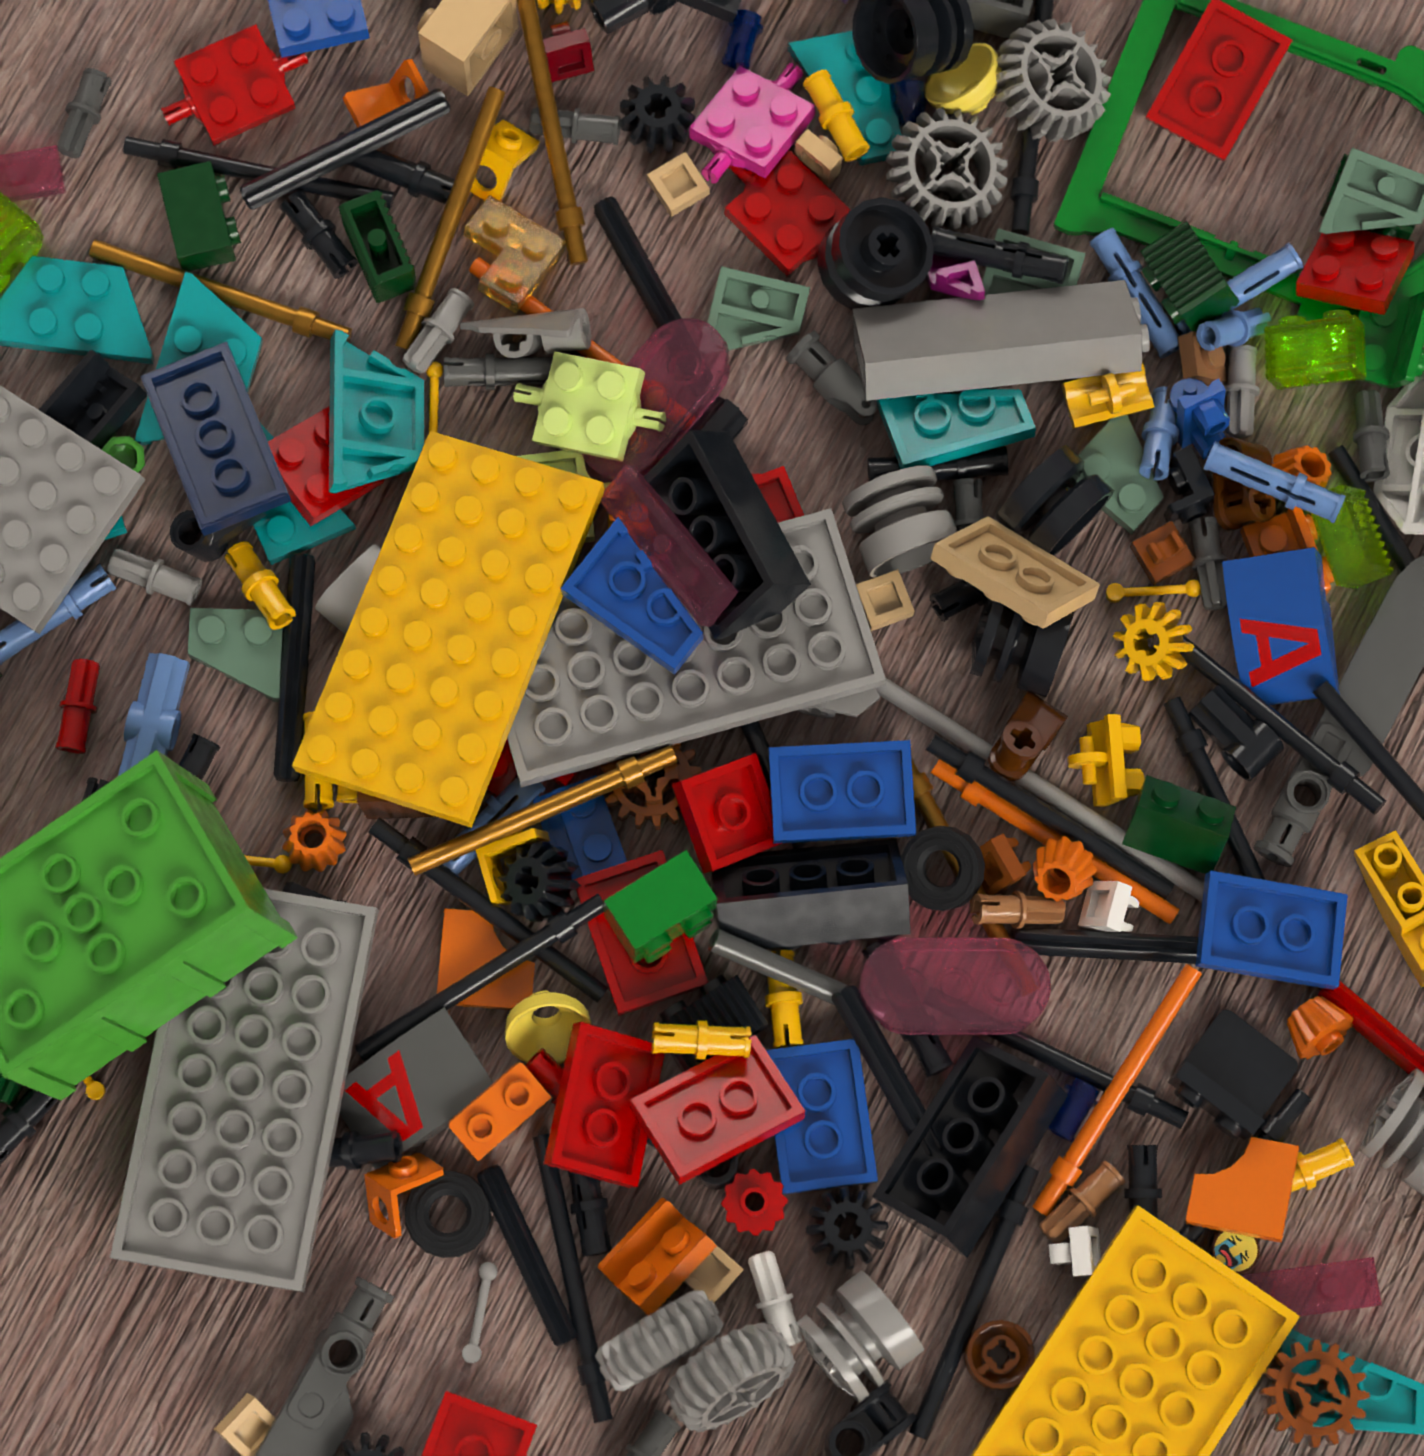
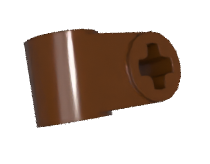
[1212,437,1276,531]
[988,692,1068,781]

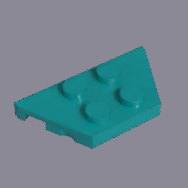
[0,256,154,364]
[135,272,263,445]
[329,330,424,493]

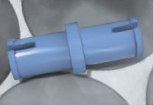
[1139,386,1179,480]

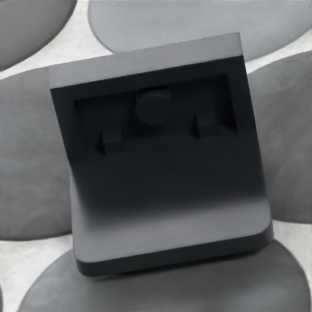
[1168,1010,1298,1140]

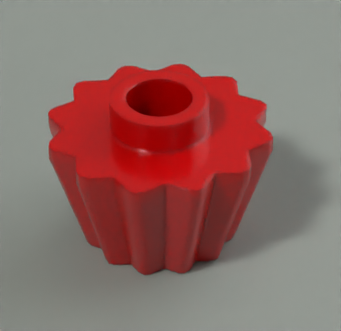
[721,1169,788,1236]

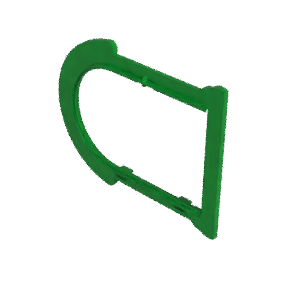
[1053,0,1424,338]

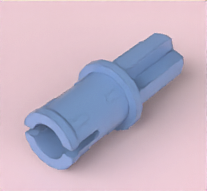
[1196,307,1271,351]

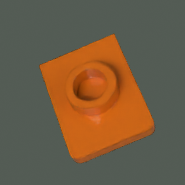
[343,59,429,128]
[364,1153,444,1239]

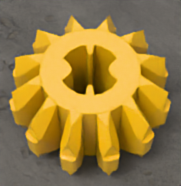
[1113,602,1194,681]

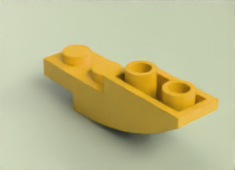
[1354,830,1424,988]

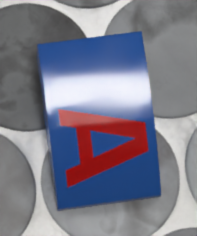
[1222,547,1340,705]

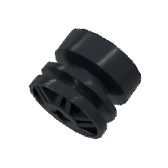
[852,0,974,84]
[970,599,1074,697]

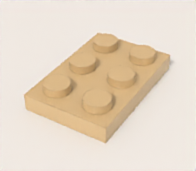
[930,516,1100,629]

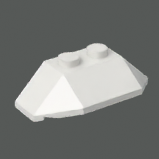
[1373,371,1424,535]

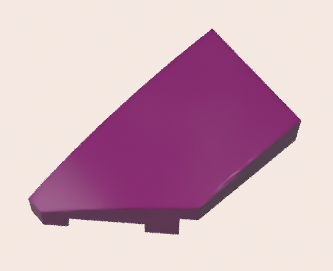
[926,255,985,301]

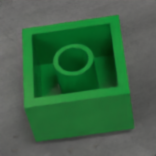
[604,850,718,964]

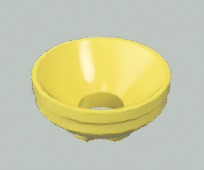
[924,43,1002,115]
[505,991,592,1064]

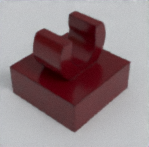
[543,21,595,83]

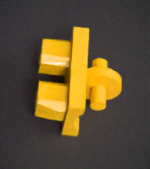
[1061,363,1154,429]
[1067,714,1145,807]

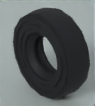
[901,826,985,911]
[405,1170,491,1258]

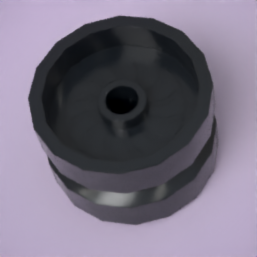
[817,197,934,310]
[996,445,1114,556]

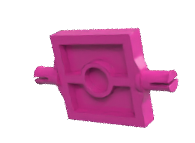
[689,63,815,183]

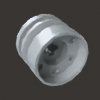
[842,466,958,578]
[1359,1068,1424,1196]
[796,1270,925,1403]

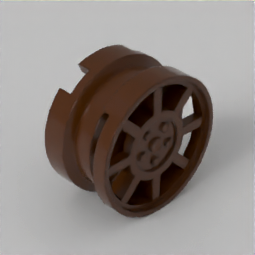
[964,1320,1035,1390]

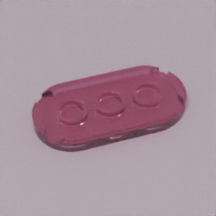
[582,318,731,482]
[859,938,1051,1035]

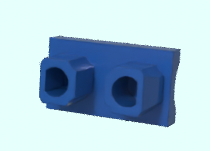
[1170,378,1230,459]

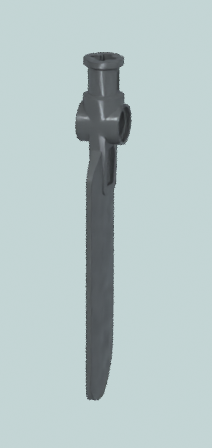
[1253,555,1424,868]
[254,1276,395,1456]

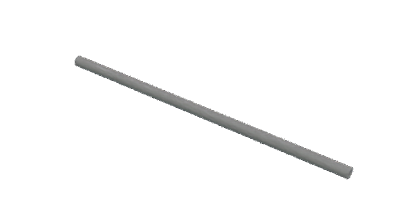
[876,677,1204,902]

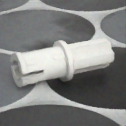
[748,1251,803,1346]

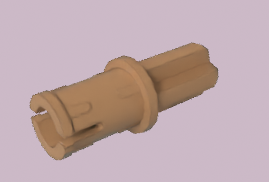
[970,891,1066,929]
[1039,1160,1125,1244]

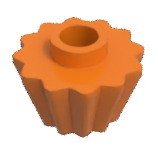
[1272,445,1332,488]
[282,809,347,872]
[1032,836,1097,902]
[1287,996,1353,1060]

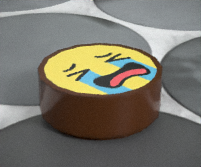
[1210,1231,1260,1274]

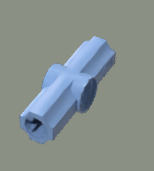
[118,653,190,776]

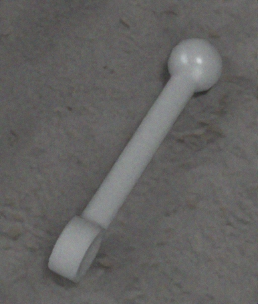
[462,1262,498,1363]

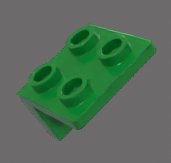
[1340,291,1424,389]

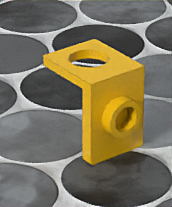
[470,119,540,207]
[475,828,550,906]

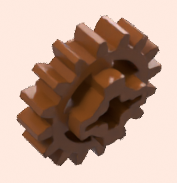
[601,742,702,831]
[1260,1339,1370,1448]

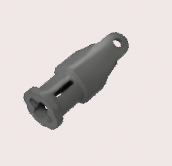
[786,330,877,426]

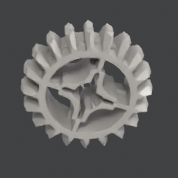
[995,18,1112,143]
[886,108,1008,231]
[595,1290,724,1391]
[666,1322,795,1432]

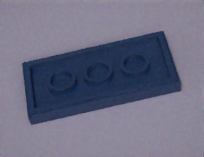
[140,341,292,536]

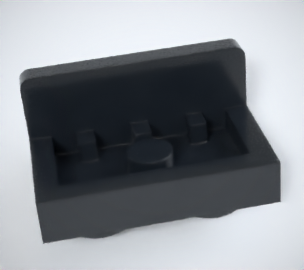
[39,350,148,449]

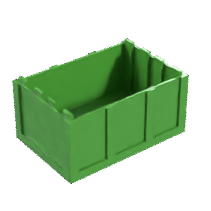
[0,750,298,1101]

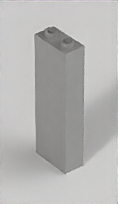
[853,280,1150,401]

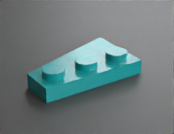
[788,31,902,166]
[876,389,1036,469]
[253,423,356,565]
[1276,1329,1424,1435]

